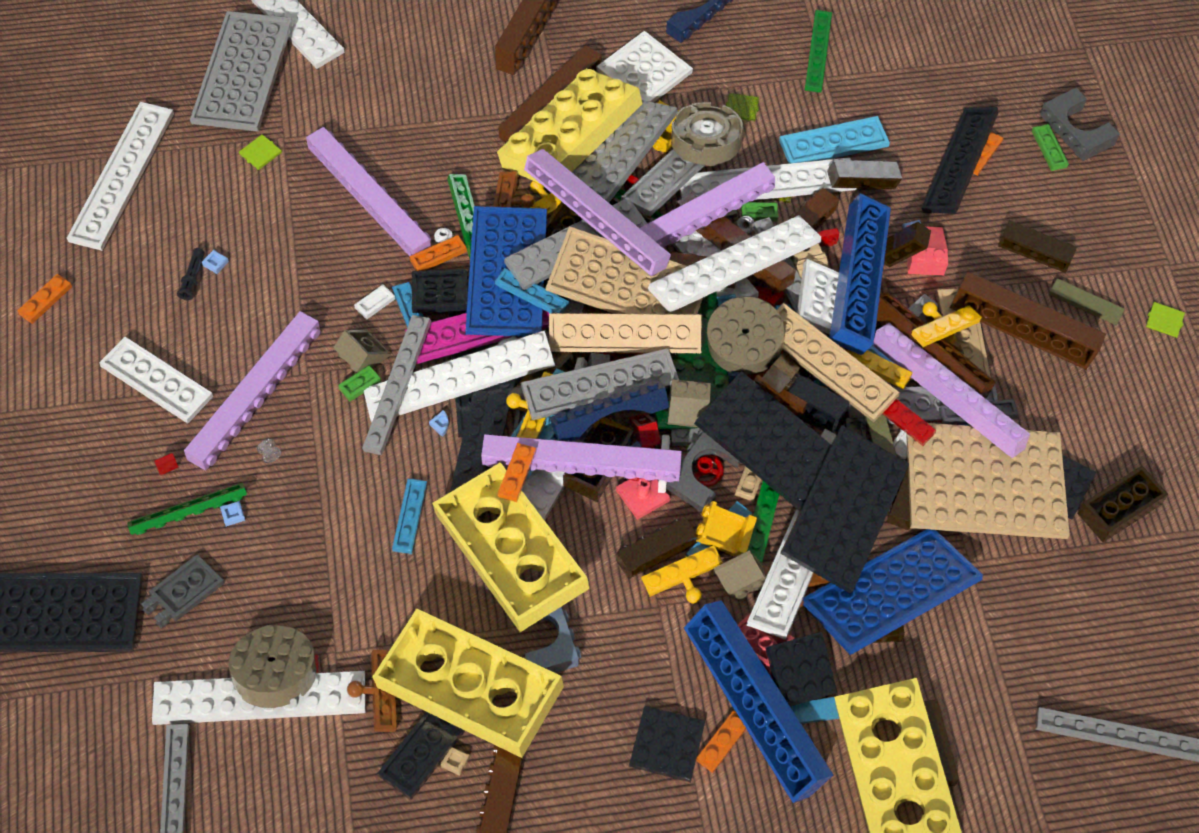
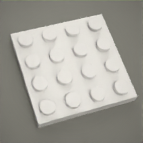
[597,31,693,102]
[797,259,839,334]

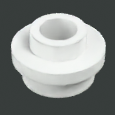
[737,216,754,234]
[434,228,453,243]

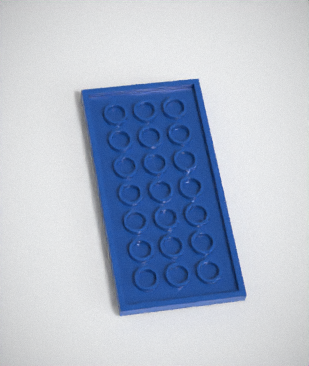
[465,206,547,337]
[803,529,983,655]

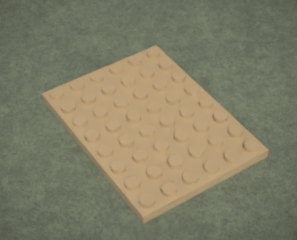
[906,423,1070,539]

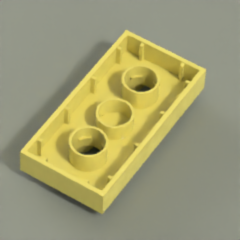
[497,68,643,183]
[432,463,589,632]
[373,609,564,758]
[834,678,961,833]

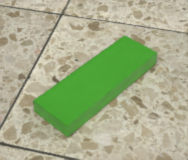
[1032,124,1069,171]

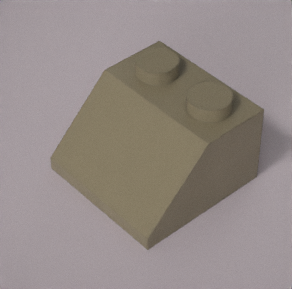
[333,330,391,372]
[668,379,711,427]
[713,550,767,600]

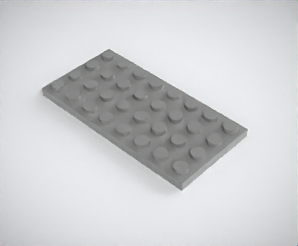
[190,11,293,132]
[572,100,678,203]

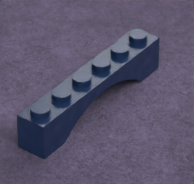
[666,0,733,43]
[550,380,669,442]

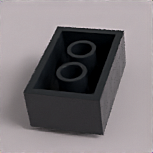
[788,375,850,434]

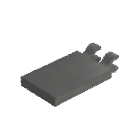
[141,554,224,628]

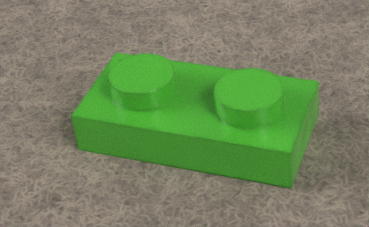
[741,202,778,222]
[338,365,381,402]

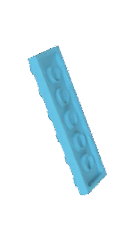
[779,116,890,164]

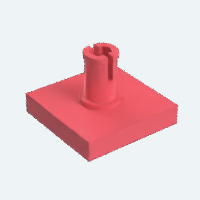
[616,478,670,520]

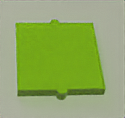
[726,93,759,121]

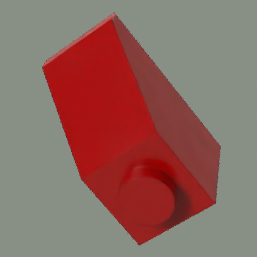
[628,412,661,448]

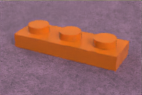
[973,132,1004,176]
[409,235,467,271]
[17,274,72,324]
[498,443,536,502]
[696,711,746,773]

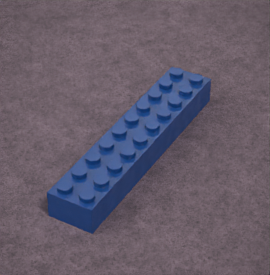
[829,193,891,356]
[684,601,833,803]

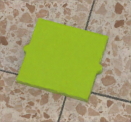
[239,135,282,170]
[1146,302,1185,338]

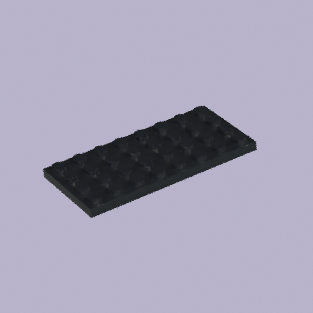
[694,371,831,511]
[780,425,909,593]
[0,573,143,652]

